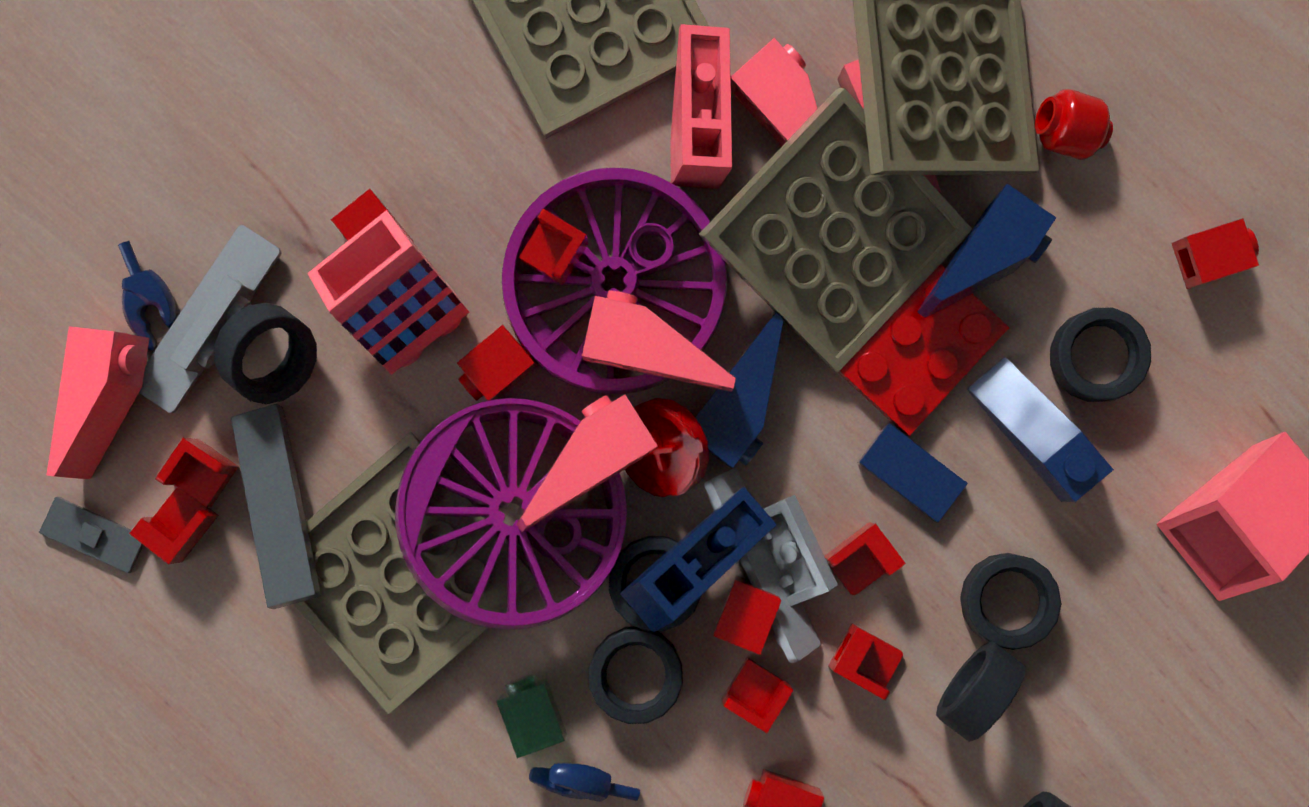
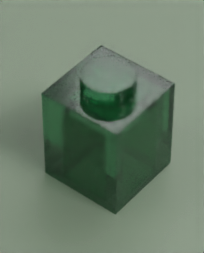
[496,675,567,759]

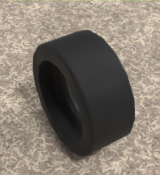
[214,303,317,404]
[1050,307,1151,402]
[609,536,702,631]
[960,553,1062,650]
[589,627,683,724]
[936,641,1026,742]

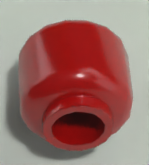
[1035,89,1113,160]

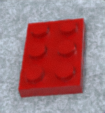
[838,264,1010,436]

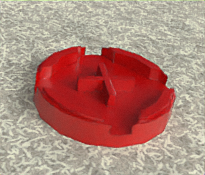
[625,398,709,497]

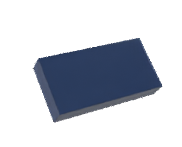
[857,423,968,523]

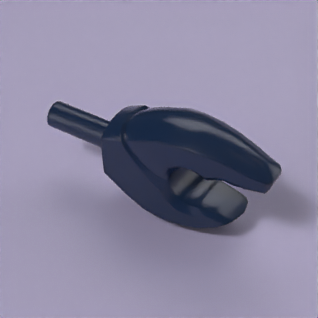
[118,241,176,350]
[529,764,640,802]

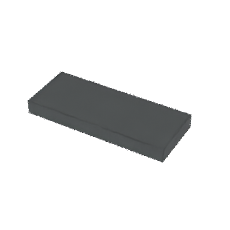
[39,497,144,573]

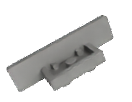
[139,225,282,413]
[704,468,838,663]

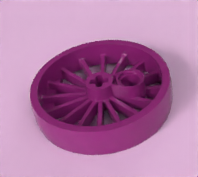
[502,168,727,394]
[395,398,627,630]

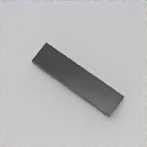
[231,403,321,610]

